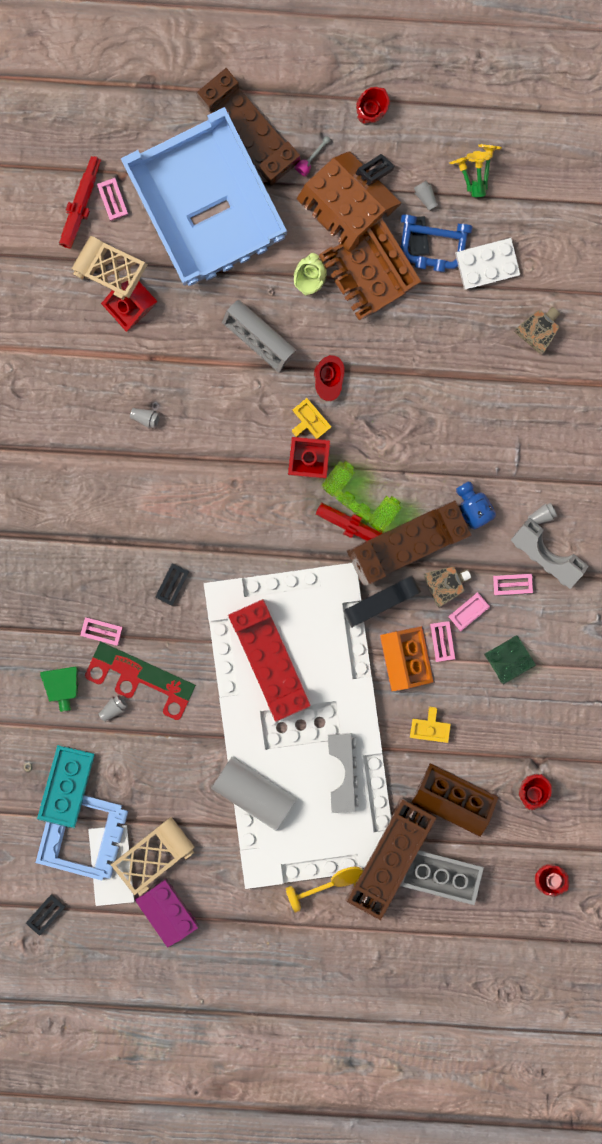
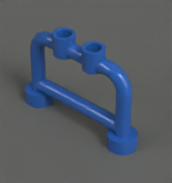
[401,215,473,272]

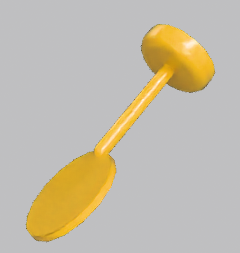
[285,866,363,913]

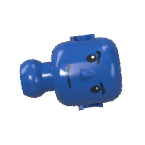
[456,481,496,529]

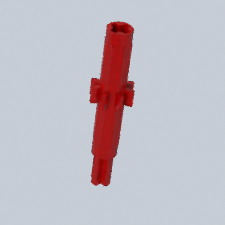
[59,156,101,249]
[315,502,382,541]

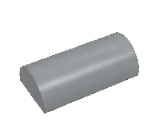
[222,300,297,373]
[211,756,297,831]
[400,851,484,905]

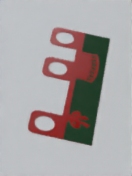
[85,641,196,720]

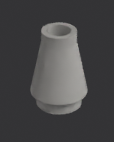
[414,181,438,211]
[130,408,160,429]
[528,503,557,524]
[98,695,127,722]

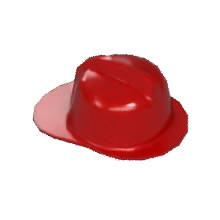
[314,355,344,401]

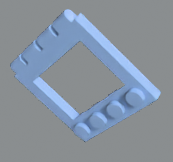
[36,795,128,881]

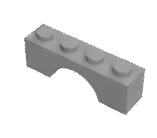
[510,518,588,589]
[328,733,359,813]

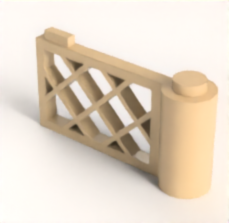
[71,236,148,300]
[111,817,195,896]

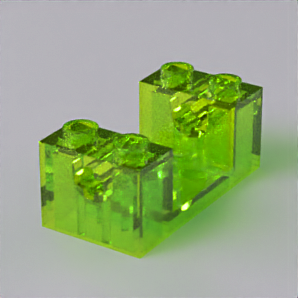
[321,461,402,533]

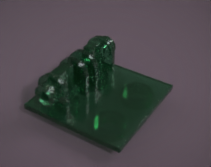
[484,635,536,685]

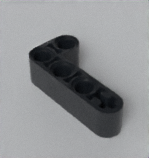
[343,575,421,628]

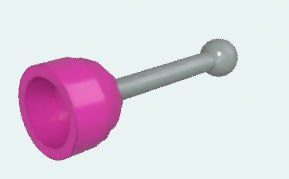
[294,137,331,177]

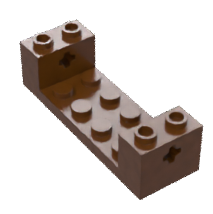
[197,68,300,186]
[347,500,471,585]
[346,797,436,921]

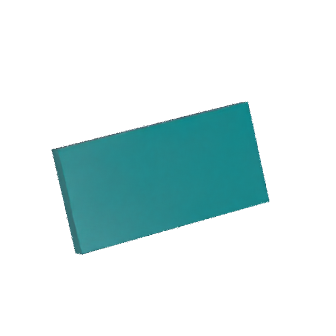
[37,745,95,829]

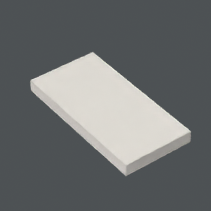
[88,825,134,906]

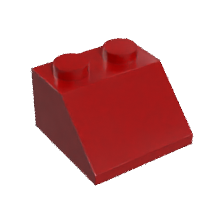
[101,281,158,332]
[288,437,330,479]

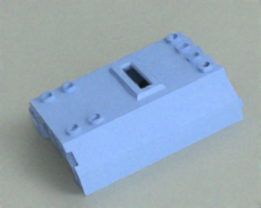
[121,107,287,286]

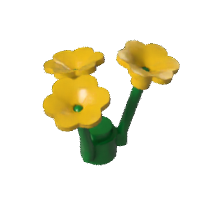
[449,144,502,197]

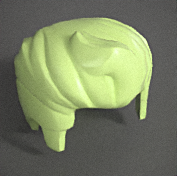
[294,253,327,295]

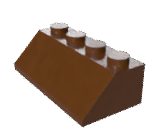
[411,763,499,837]

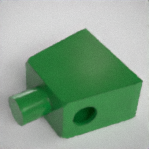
[40,666,78,712]

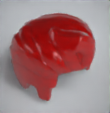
[356,87,390,124]
[519,774,552,810]
[535,864,570,897]

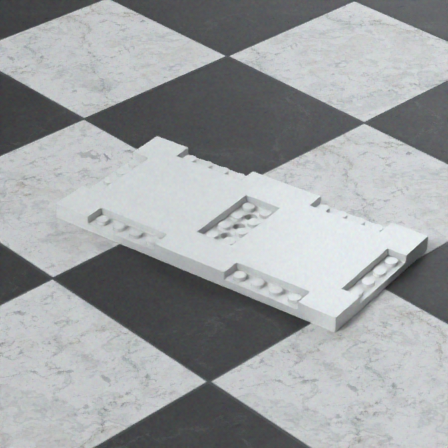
[204,563,391,889]

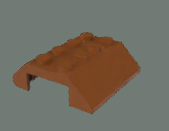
[296,151,402,252]
[319,217,421,321]

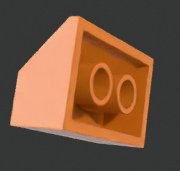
[380,626,433,691]

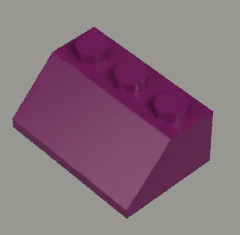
[135,878,199,948]

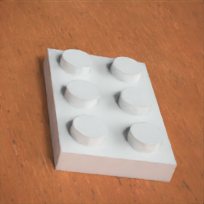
[455,238,520,290]

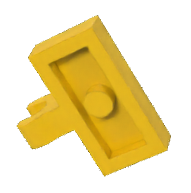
[291,398,331,439]
[410,707,451,743]

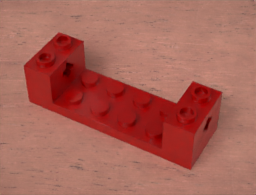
[228,599,311,722]

